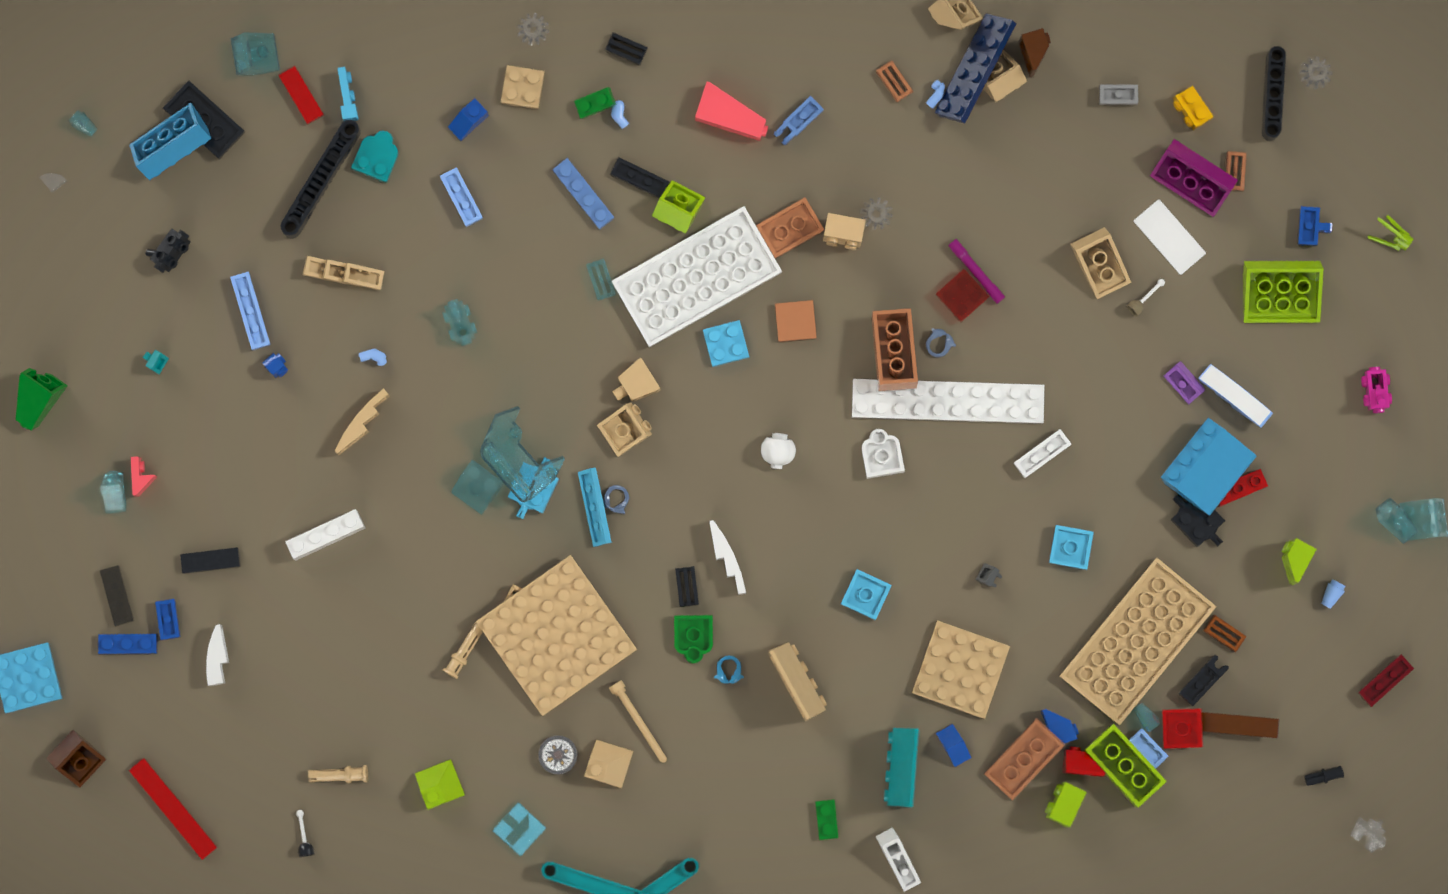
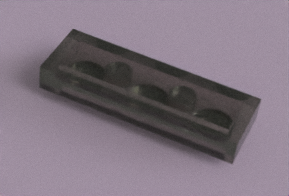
[100,565,134,626]

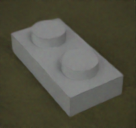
[1099,85,1138,105]

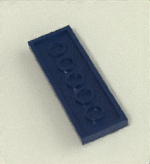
[935,13,1017,124]

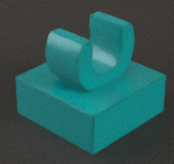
[143,350,169,374]

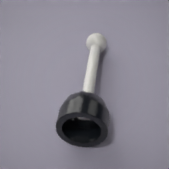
[296,810,314,857]

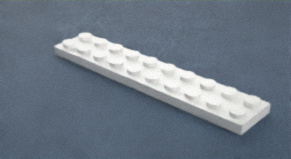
[852,379,1044,424]

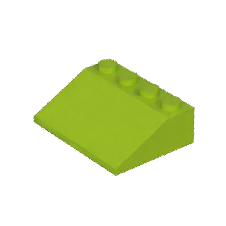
[1243,261,1324,323]

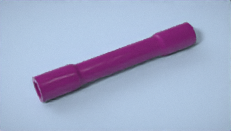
[948,239,1005,304]

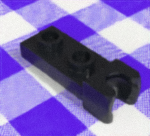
[1179,655,1229,706]

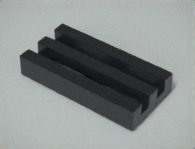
[605,32,648,65]
[675,566,699,607]

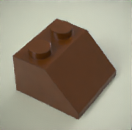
[1018,28,1051,78]
[47,730,106,788]

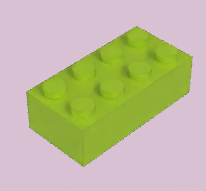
[1083,724,1167,808]

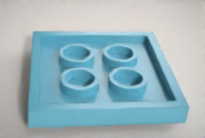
[0,642,63,713]

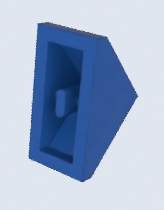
[936,724,971,767]

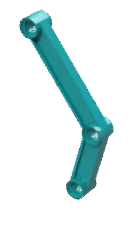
[541,858,699,894]

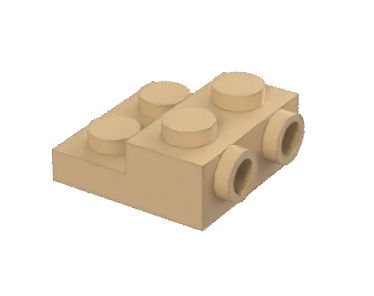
[597,403,652,457]

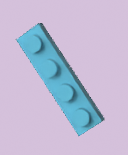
[578,468,612,547]

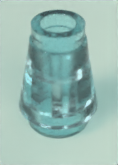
[69,110,98,137]
[1134,703,1161,732]

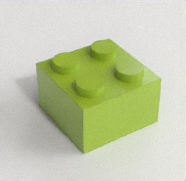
[1045,782,1087,827]

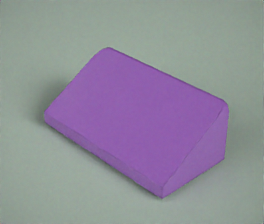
[1164,361,1205,404]

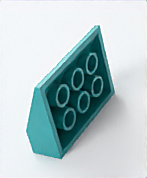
[884,728,919,807]

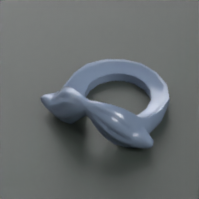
[926,328,956,357]
[602,485,629,514]

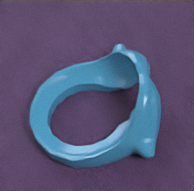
[714,656,744,684]

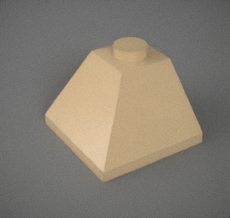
[928,0,983,30]
[584,740,633,788]

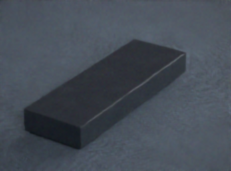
[610,157,670,199]
[180,547,241,574]

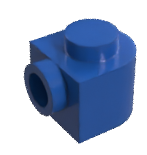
[262,353,288,379]

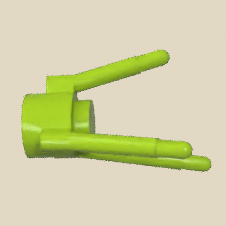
[1367,215,1414,251]

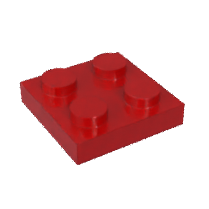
[1162,709,1203,749]

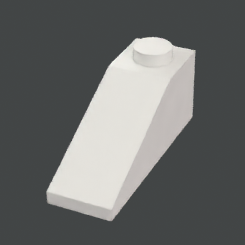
[875,827,921,892]

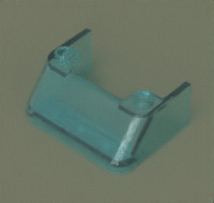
[480,406,565,502]

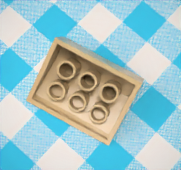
[768,642,827,722]

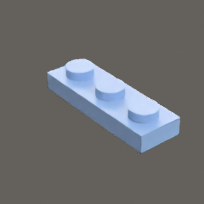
[440,167,483,227]

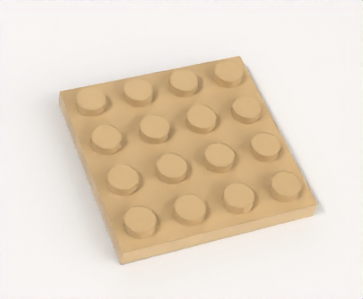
[912,620,1010,719]

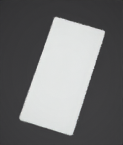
[1134,199,1206,275]

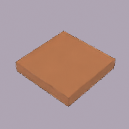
[775,300,817,342]

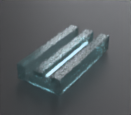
[586,258,616,301]

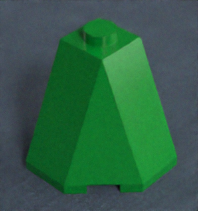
[15,368,68,431]

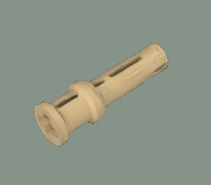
[442,623,483,679]
[308,765,368,783]

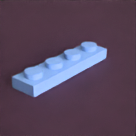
[230,271,271,350]

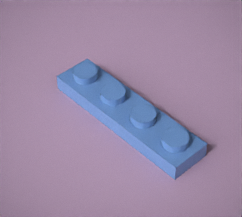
[552,158,614,230]

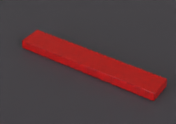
[129,758,218,860]

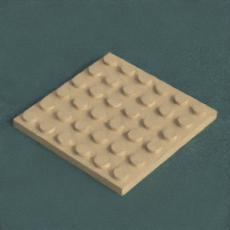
[476,555,637,716]

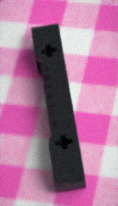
[281,120,361,239]

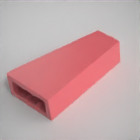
[695,82,769,141]

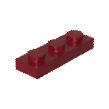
[1358,654,1414,707]

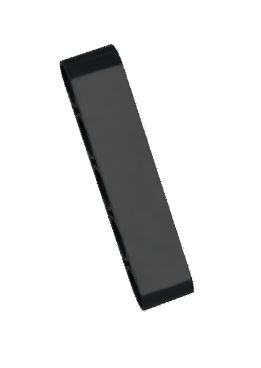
[1262,46,1286,141]

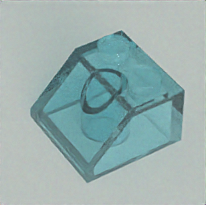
[230,32,280,76]
[451,460,504,515]

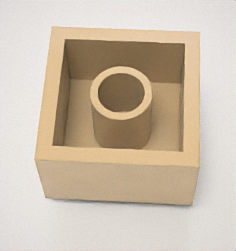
[823,213,866,250]

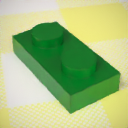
[574,87,616,119]
[815,799,839,840]

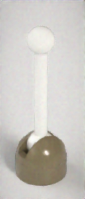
[1127,279,1165,317]

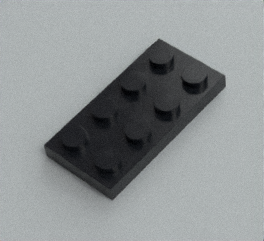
[163,80,245,160]

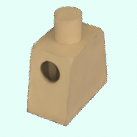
[612,358,661,402]

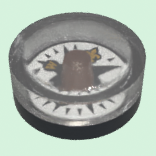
[538,736,578,775]

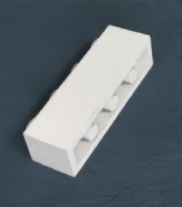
[285,509,365,561]

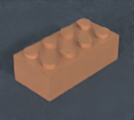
[872,308,918,391]

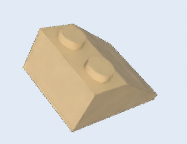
[1070,227,1131,299]

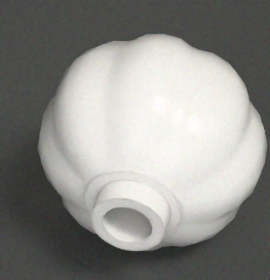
[761,433,796,469]

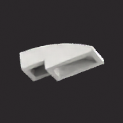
[206,624,229,686]

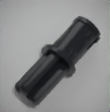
[1304,766,1344,786]

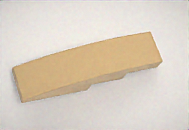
[302,256,384,290]
[335,388,390,455]

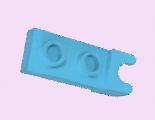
[338,67,359,121]

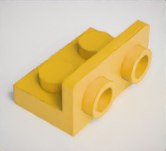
[1173,86,1214,130]

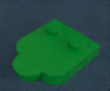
[674,615,713,663]

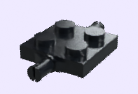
[1171,494,1225,547]

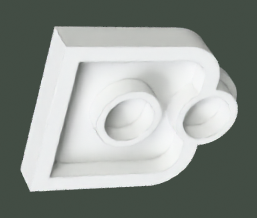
[862,429,905,479]

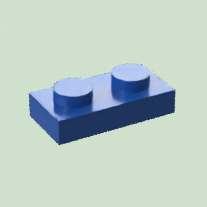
[155,599,181,640]

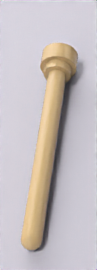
[609,680,667,763]

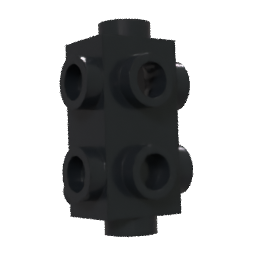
[146,228,191,273]

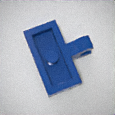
[1298,206,1333,246]

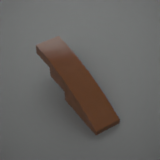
[1202,712,1280,738]

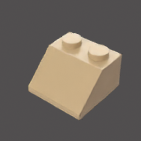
[984,50,1027,102]

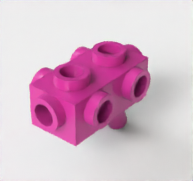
[1361,367,1392,414]

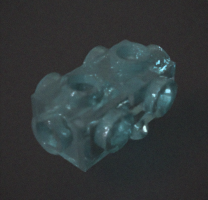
[442,299,477,346]

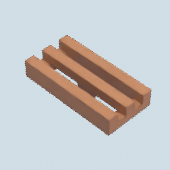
[876,61,913,103]
[1226,151,1247,191]

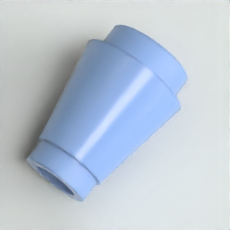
[1321,579,1346,609]

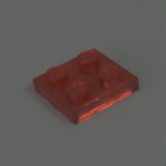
[935,269,989,323]

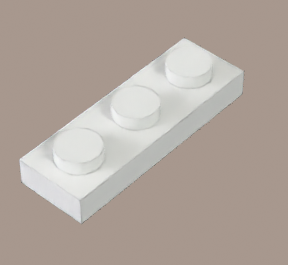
[1014,429,1071,478]

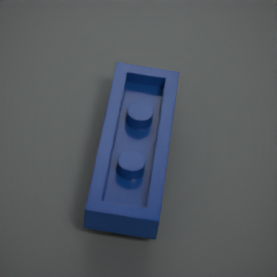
[98,634,157,654]

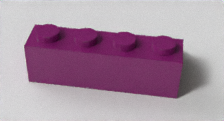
[1150,139,1238,217]

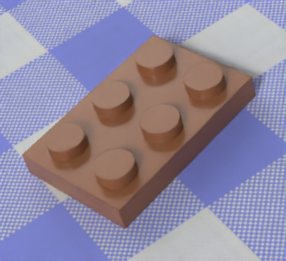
[756,197,824,259]

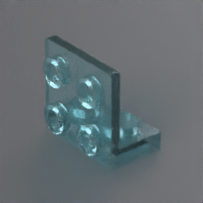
[1400,498,1448,541]

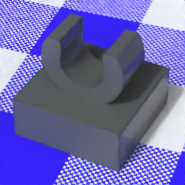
[975,563,1002,587]

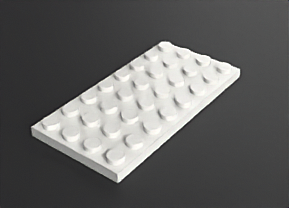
[612,206,782,348]

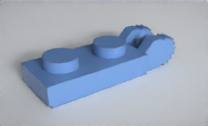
[774,96,824,146]

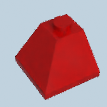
[1062,746,1105,777]

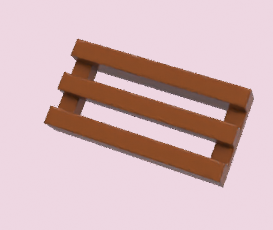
[1203,615,1247,652]

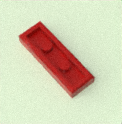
[278,66,324,124]

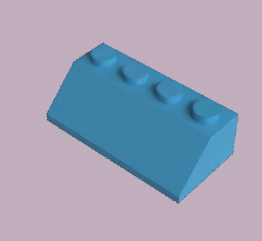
[129,103,211,180]

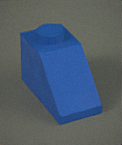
[448,98,489,141]
[1041,709,1079,744]

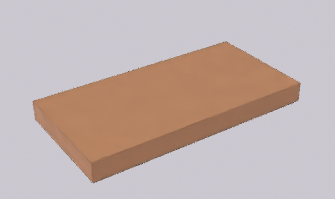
[984,718,1065,801]

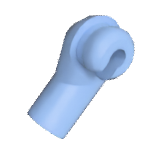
[926,80,945,108]
[611,100,629,129]
[359,349,387,366]

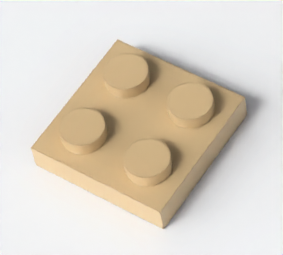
[501,65,545,109]

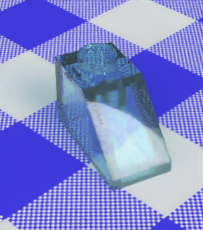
[1375,497,1418,544]

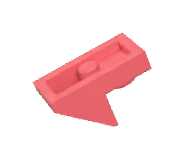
[131,457,157,497]

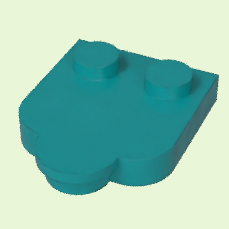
[351,131,399,183]

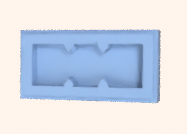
[1129,728,1168,769]

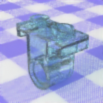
[100,471,127,514]

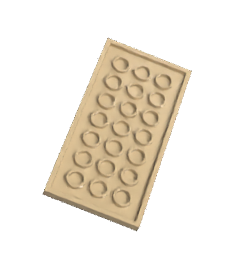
[1059,558,1217,725]

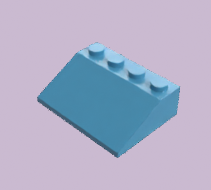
[1161,418,1257,516]

